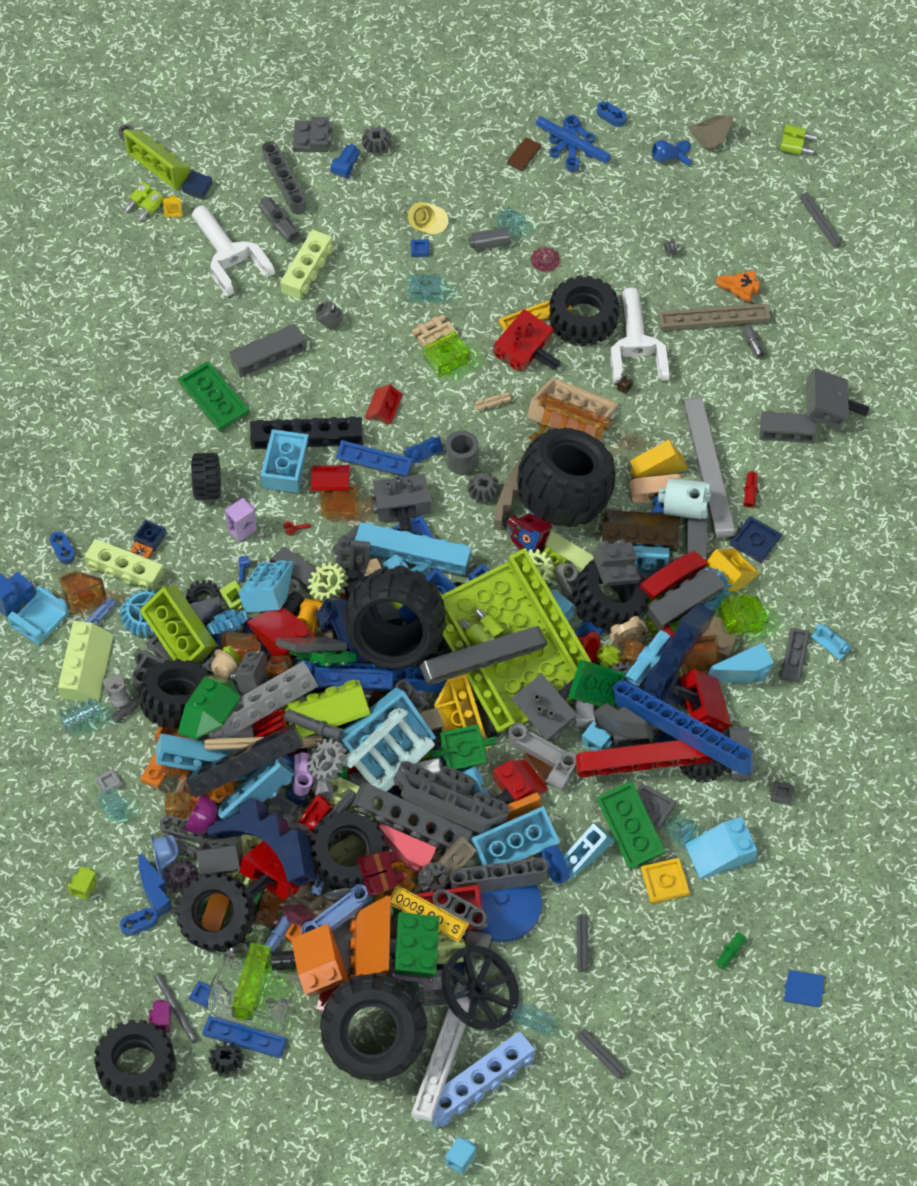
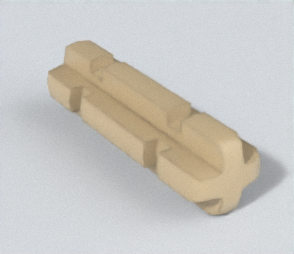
[475,392,511,411]

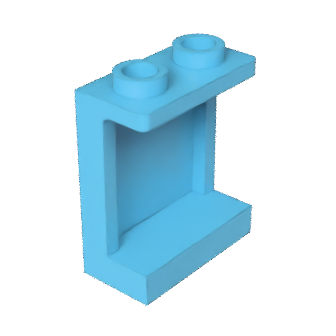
[7,586,69,646]

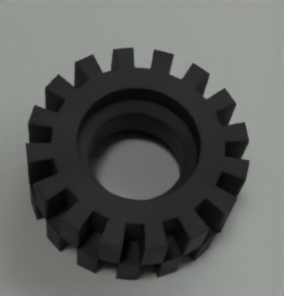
[186,580,221,603]

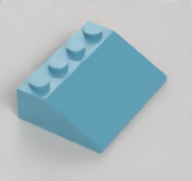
[338,688,436,779]

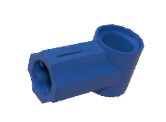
[330,144,360,179]

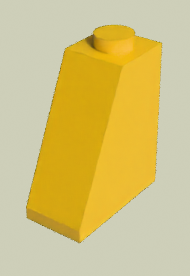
[630,440,689,478]

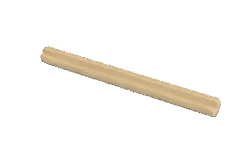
[204,736,323,750]

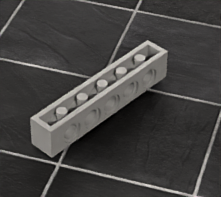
[208,661,318,739]

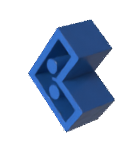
[0,571,35,617]

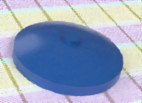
[474,876,542,942]

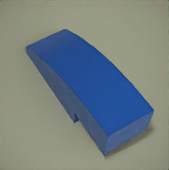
[138,853,172,918]

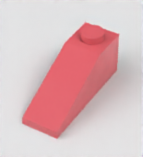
[379,824,436,874]

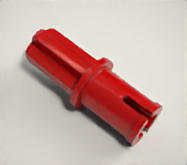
[743,471,758,508]

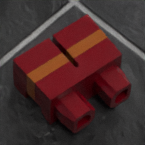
[357,851,404,896]

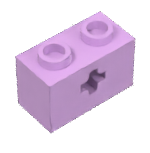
[225,498,257,542]

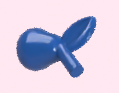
[652,140,692,166]

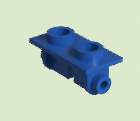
[403,436,443,465]

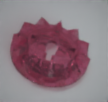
[531,246,560,271]
[283,905,315,927]

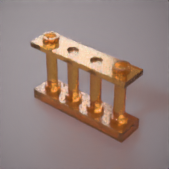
[528,394,614,441]

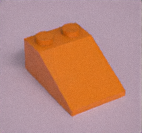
[291,924,349,997]

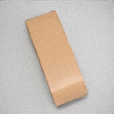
[629,474,683,503]

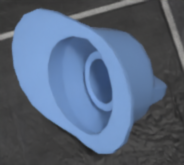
[150,835,179,880]

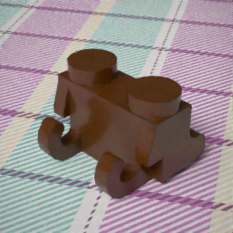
[253,890,286,928]

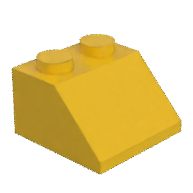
[705,548,760,591]

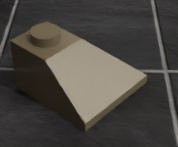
[689,114,734,150]

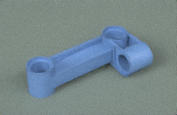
[301,884,373,934]

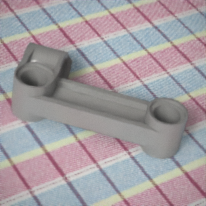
[508,723,577,791]

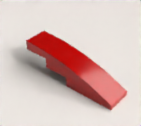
[640,551,708,600]

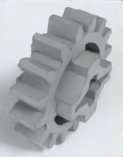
[307,738,348,782]

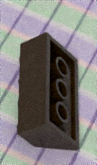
[602,510,680,552]

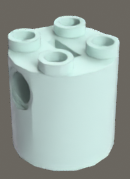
[658,477,711,520]

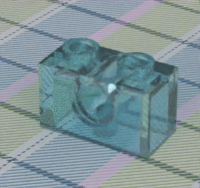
[407,274,445,303]

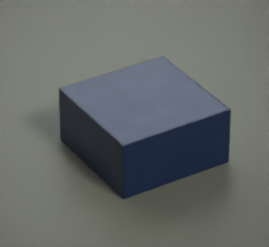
[182,171,213,200]
[133,519,167,552]

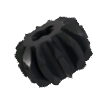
[208,1041,244,1077]

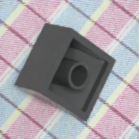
[196,835,243,875]

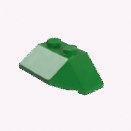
[178,676,241,740]

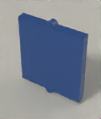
[784,970,824,1008]

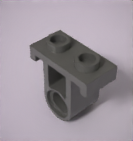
[132,649,167,692]

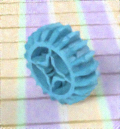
[120,588,157,638]

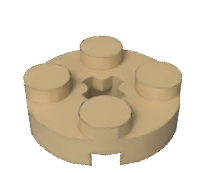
[609,616,648,647]

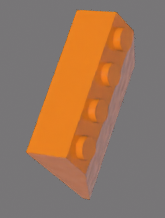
[348,896,391,979]

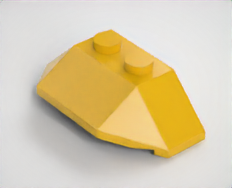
[434,674,490,750]

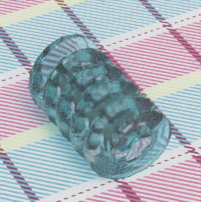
[59,698,103,733]

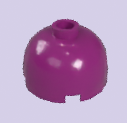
[184,795,221,834]

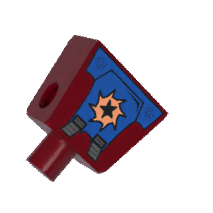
[507,513,553,554]

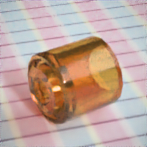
[221,631,259,660]
[684,635,720,672]

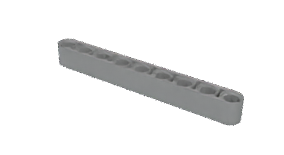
[683,396,735,539]

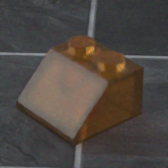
[320,486,360,519]
[59,571,107,615]

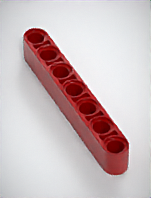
[575,740,714,777]

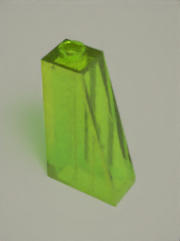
[232,943,271,1021]

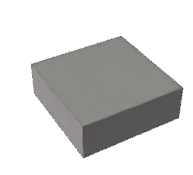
[95,769,122,795]

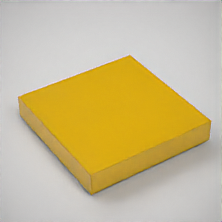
[640,858,690,904]

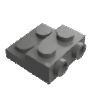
[293,117,333,152]
[592,539,640,586]

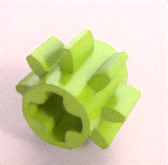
[596,644,620,667]

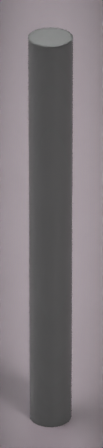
[154,973,199,1043]

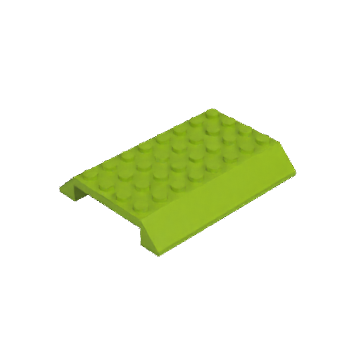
[439,548,592,733]

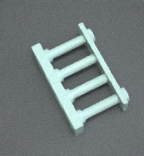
[344,708,435,792]

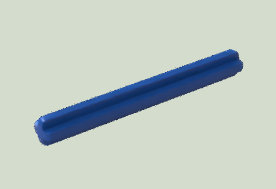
[536,116,611,163]

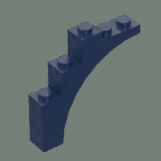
[643,603,715,701]
[207,799,316,886]

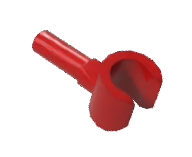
[283,521,311,536]

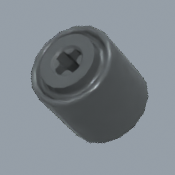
[445,431,479,475]

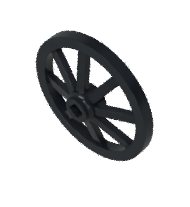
[441,946,519,1031]

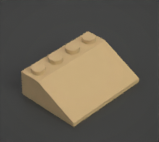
[527,377,619,440]

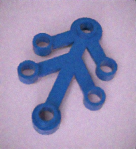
[549,115,595,172]

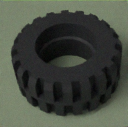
[549,275,619,346]
[572,559,649,631]
[140,659,212,730]
[309,809,387,889]
[175,872,257,952]
[94,1019,176,1104]

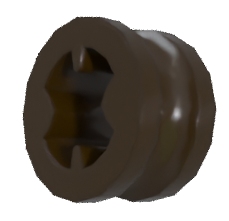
[617,376,634,394]

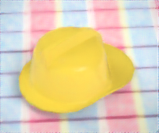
[407,202,448,234]

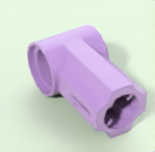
[292,753,313,796]

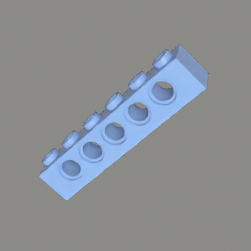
[430,1031,535,1129]

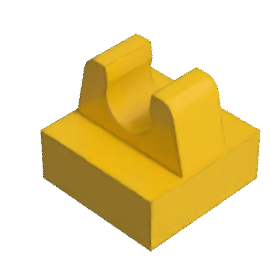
[163,195,182,217]

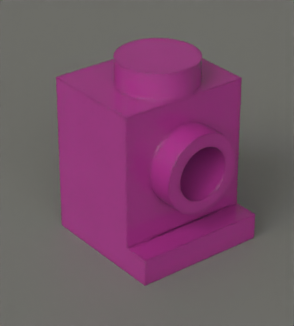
[148,1000,171,1033]

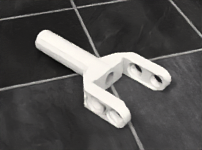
[192,206,275,297]
[610,288,669,384]

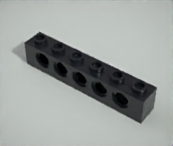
[250,416,363,449]
[186,723,303,798]

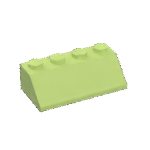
[58,621,114,703]

